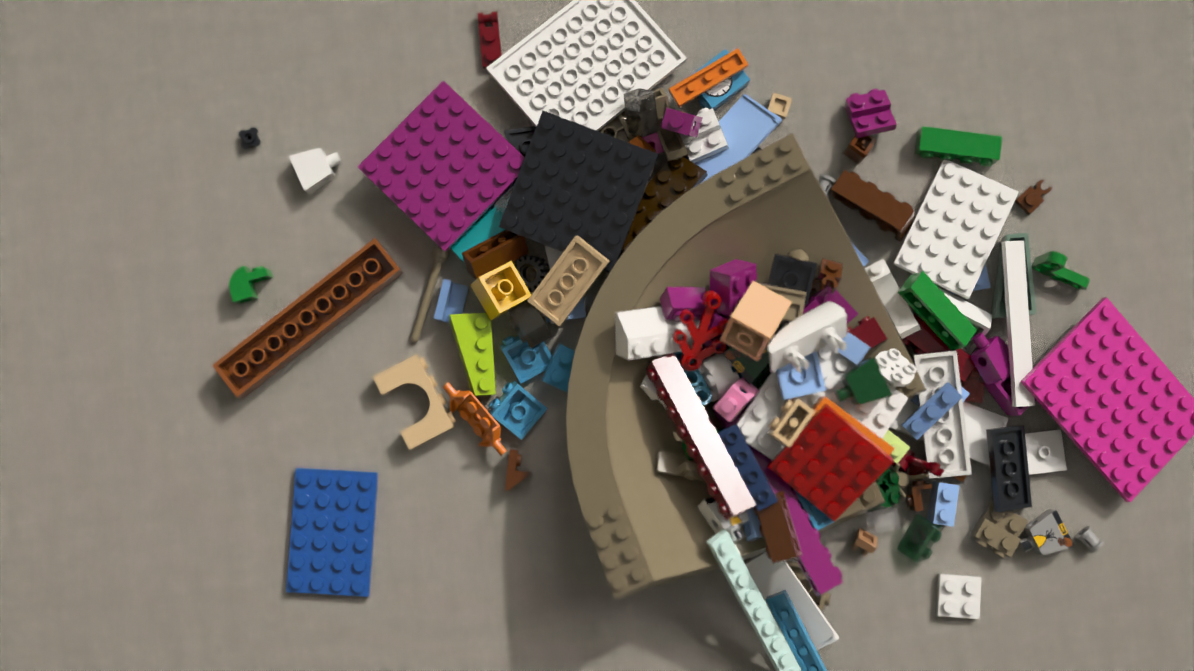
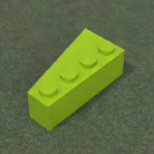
[447,313,496,396]

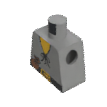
[1019,509,1074,555]

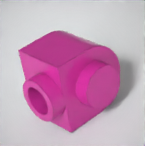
[642,133,663,154]

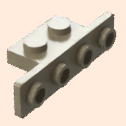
[657,451,705,481]

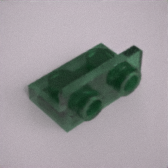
[896,514,944,563]

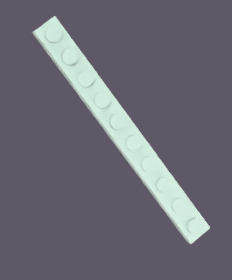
[707,529,802,671]

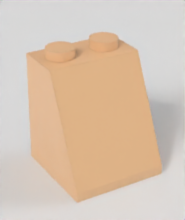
[720,281,792,361]

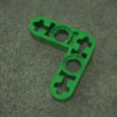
[1032,251,1090,290]

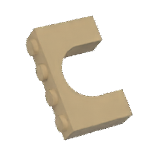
[373,354,456,450]

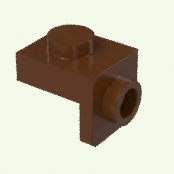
[905,480,932,512]

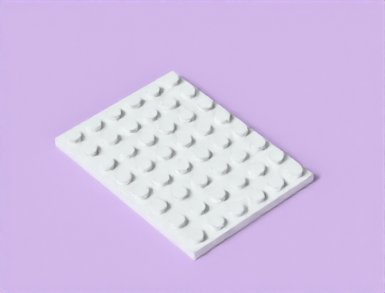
[486,0,687,131]

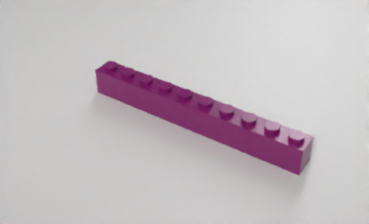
[712,402,843,596]

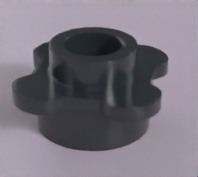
[238,127,261,149]

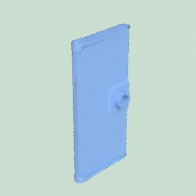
[686,94,782,183]

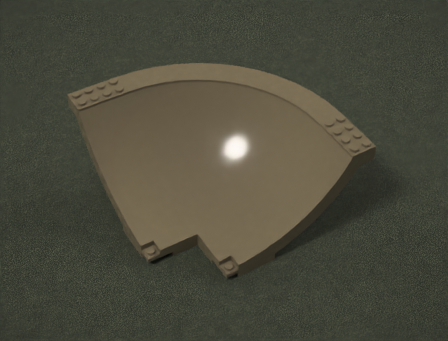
[566,133,926,599]

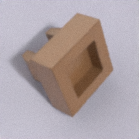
[853,528,878,556]

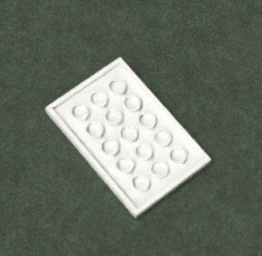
[893,160,1019,299]

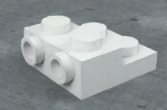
[679,108,729,163]

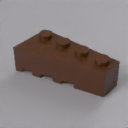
[831,170,915,242]

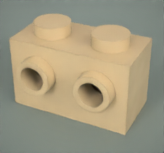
[767,398,815,447]

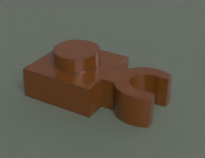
[1015,179,1052,215]
[818,258,843,293]

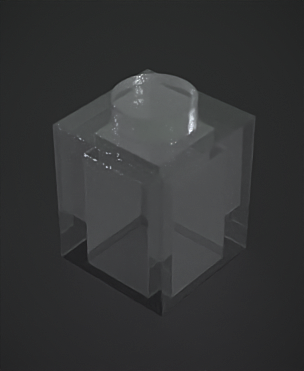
[866,507,901,533]

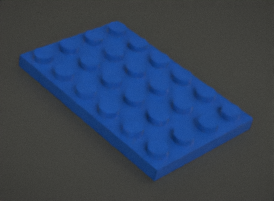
[286,468,379,597]

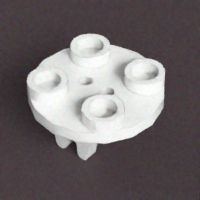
[875,349,917,388]

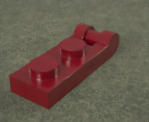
[477,11,502,69]

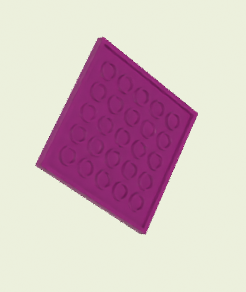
[357,80,525,252]

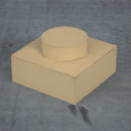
[768,92,792,119]

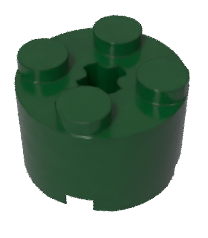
[867,468,900,512]

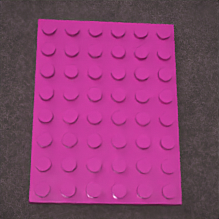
[1020,297,1194,503]

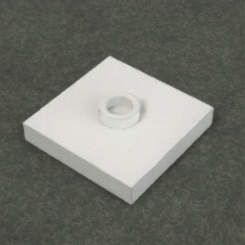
[1025,429,1067,475]

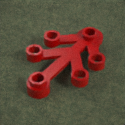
[672,291,729,371]

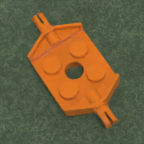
[442,382,508,456]

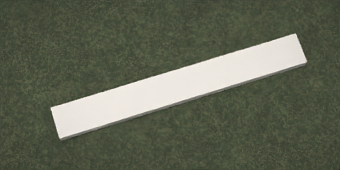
[1001,241,1035,407]

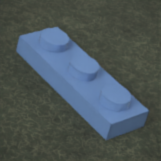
[901,382,963,440]

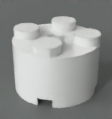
[698,353,740,402]

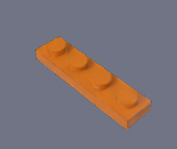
[668,48,749,107]

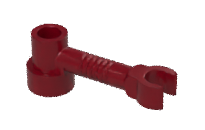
[892,449,945,477]

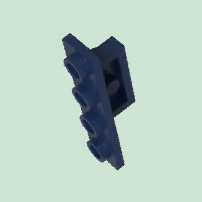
[718,424,778,511]

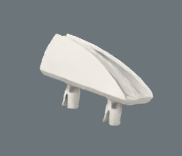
[768,301,847,373]

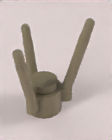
[891,463,929,498]

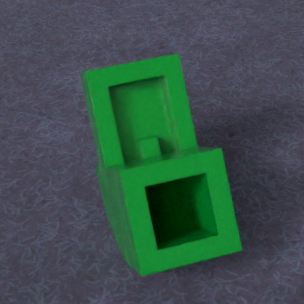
[229,266,273,304]

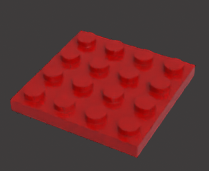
[768,403,894,522]

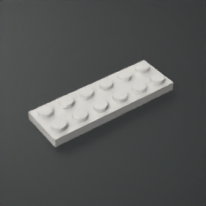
[913,350,972,479]

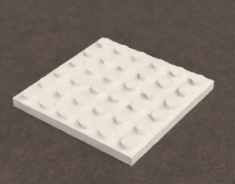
[736,345,908,460]

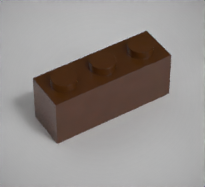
[462,230,529,280]
[753,491,802,563]

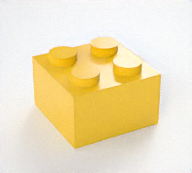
[470,261,531,320]

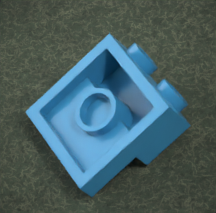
[500,326,552,384]
[488,381,548,440]

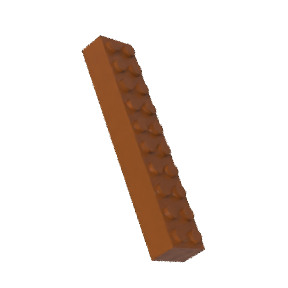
[212,238,404,398]

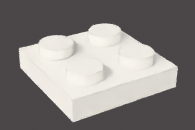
[936,573,981,619]

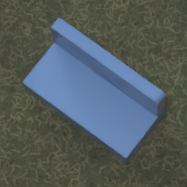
[434,279,469,323]

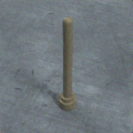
[411,247,450,343]

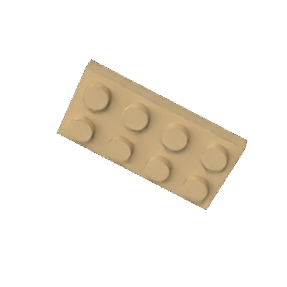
[528,235,610,327]

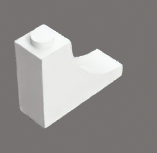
[865,259,921,338]

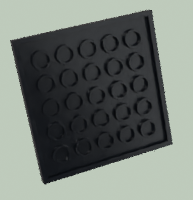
[499,111,659,271]

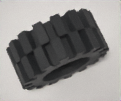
[514,255,550,292]

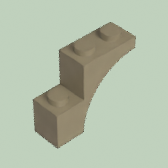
[644,88,688,161]

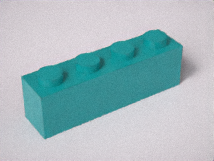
[450,193,511,264]

